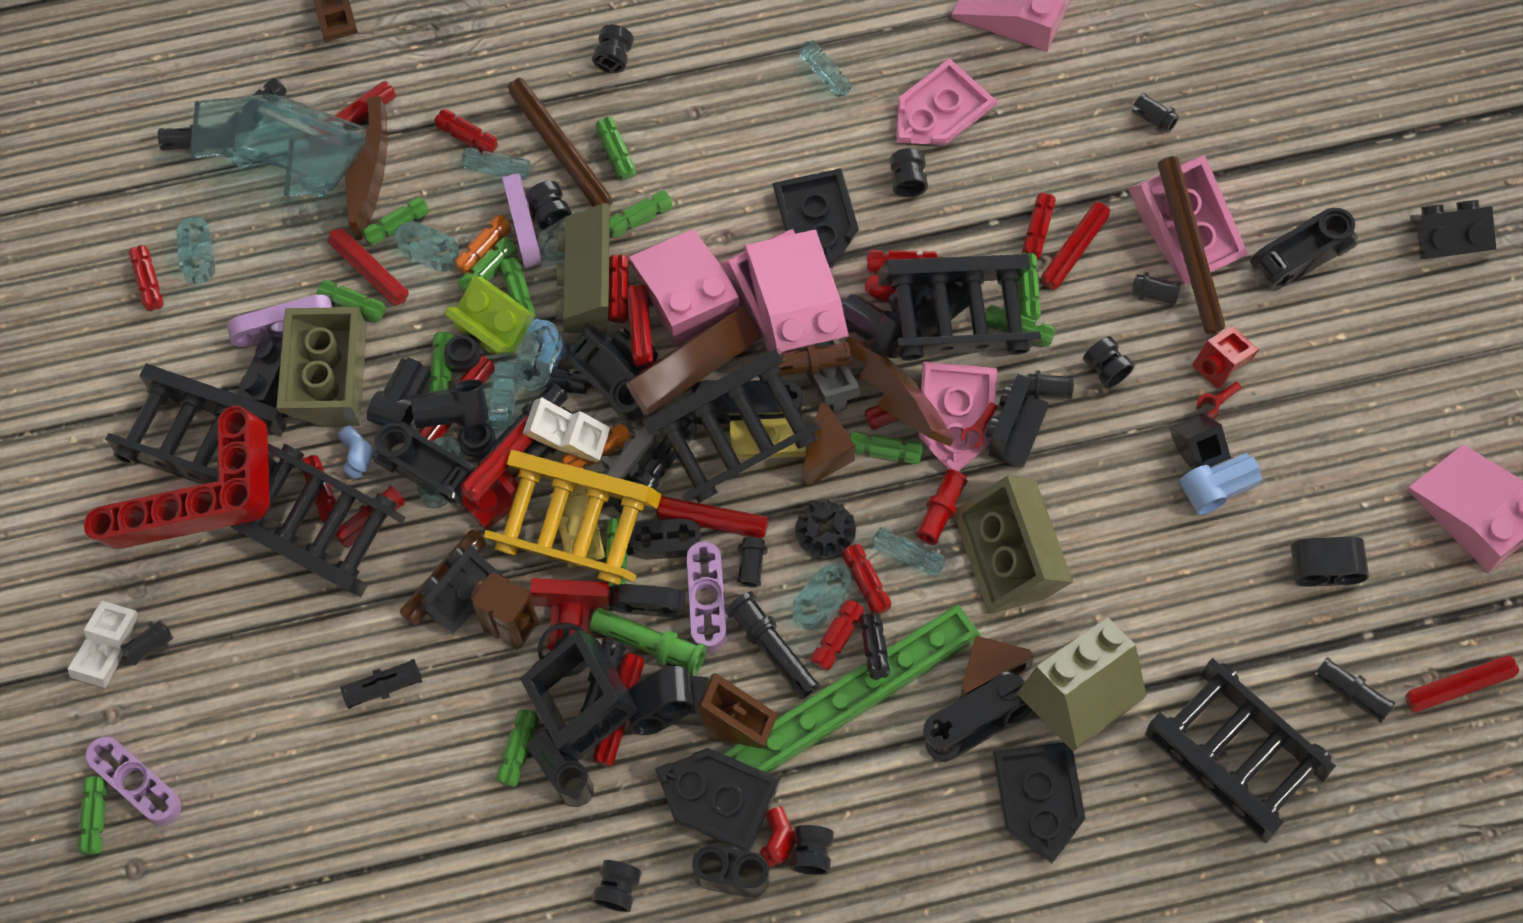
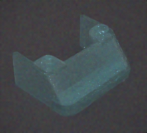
[190,95,367,197]

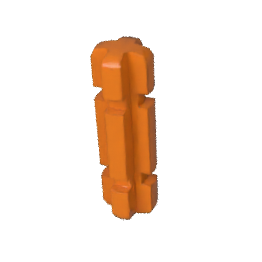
[454,215,512,274]
[561,423,631,469]

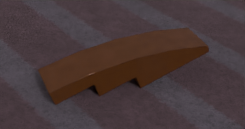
[344,96,388,240]
[625,306,762,416]
[846,336,954,446]

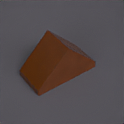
[802,403,855,486]
[960,636,1034,699]
[697,673,778,749]

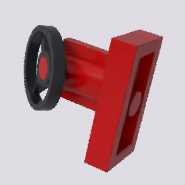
[530,578,612,677]

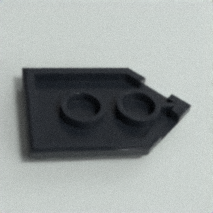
[772,168,859,269]
[993,742,1086,864]
[655,748,781,851]

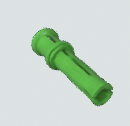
[589,608,707,676]

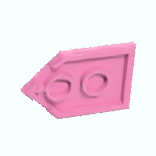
[896,58,998,145]
[918,362,997,471]

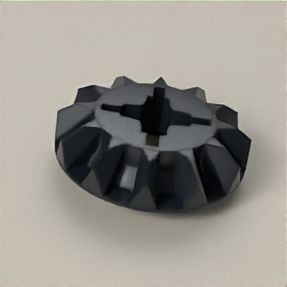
[795,499,856,558]

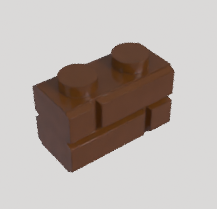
[471,572,538,650]

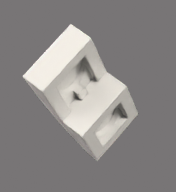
[523,397,610,462]
[68,601,138,688]

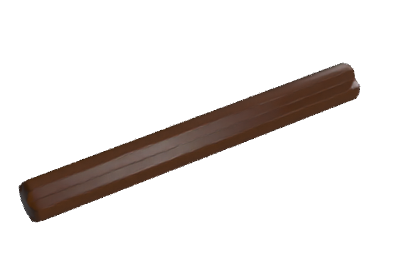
[508,77,612,207]
[1158,156,1226,334]

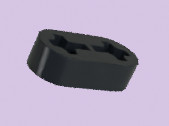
[629,518,702,560]
[610,584,685,617]

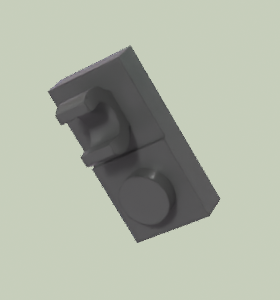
[798,340,860,413]
[600,427,658,507]

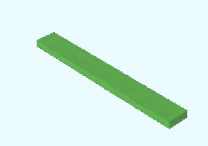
[722,604,980,773]

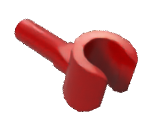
[1196,381,1241,419]
[960,402,998,449]

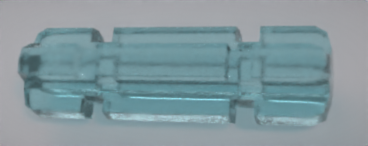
[799,40,852,98]
[461,148,531,180]
[873,527,946,576]

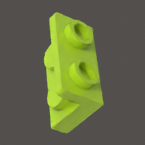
[444,276,536,355]

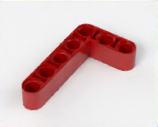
[84,406,270,549]

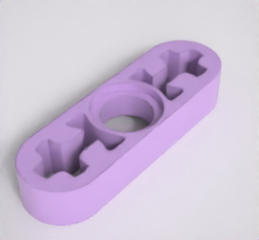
[502,173,542,269]
[227,295,332,347]
[687,542,727,653]
[86,737,181,825]

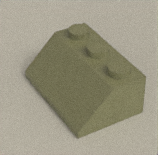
[556,203,610,334]
[277,307,367,427]
[954,475,1073,614]
[1017,617,1146,752]

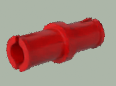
[915,469,968,545]

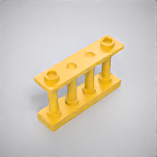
[483,450,662,585]

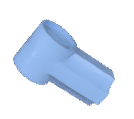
[1179,453,1263,516]

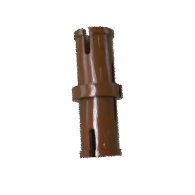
[778,342,851,377]

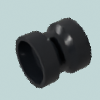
[592,24,634,73]
[890,148,928,197]
[526,180,572,231]
[1083,336,1135,388]
[790,825,834,875]
[592,860,642,913]

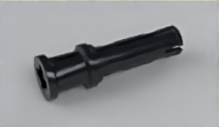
[725,591,820,700]

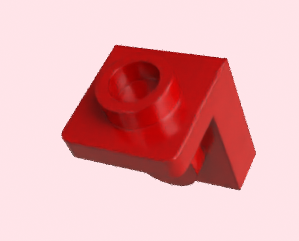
[1193,326,1259,388]
[463,470,519,530]

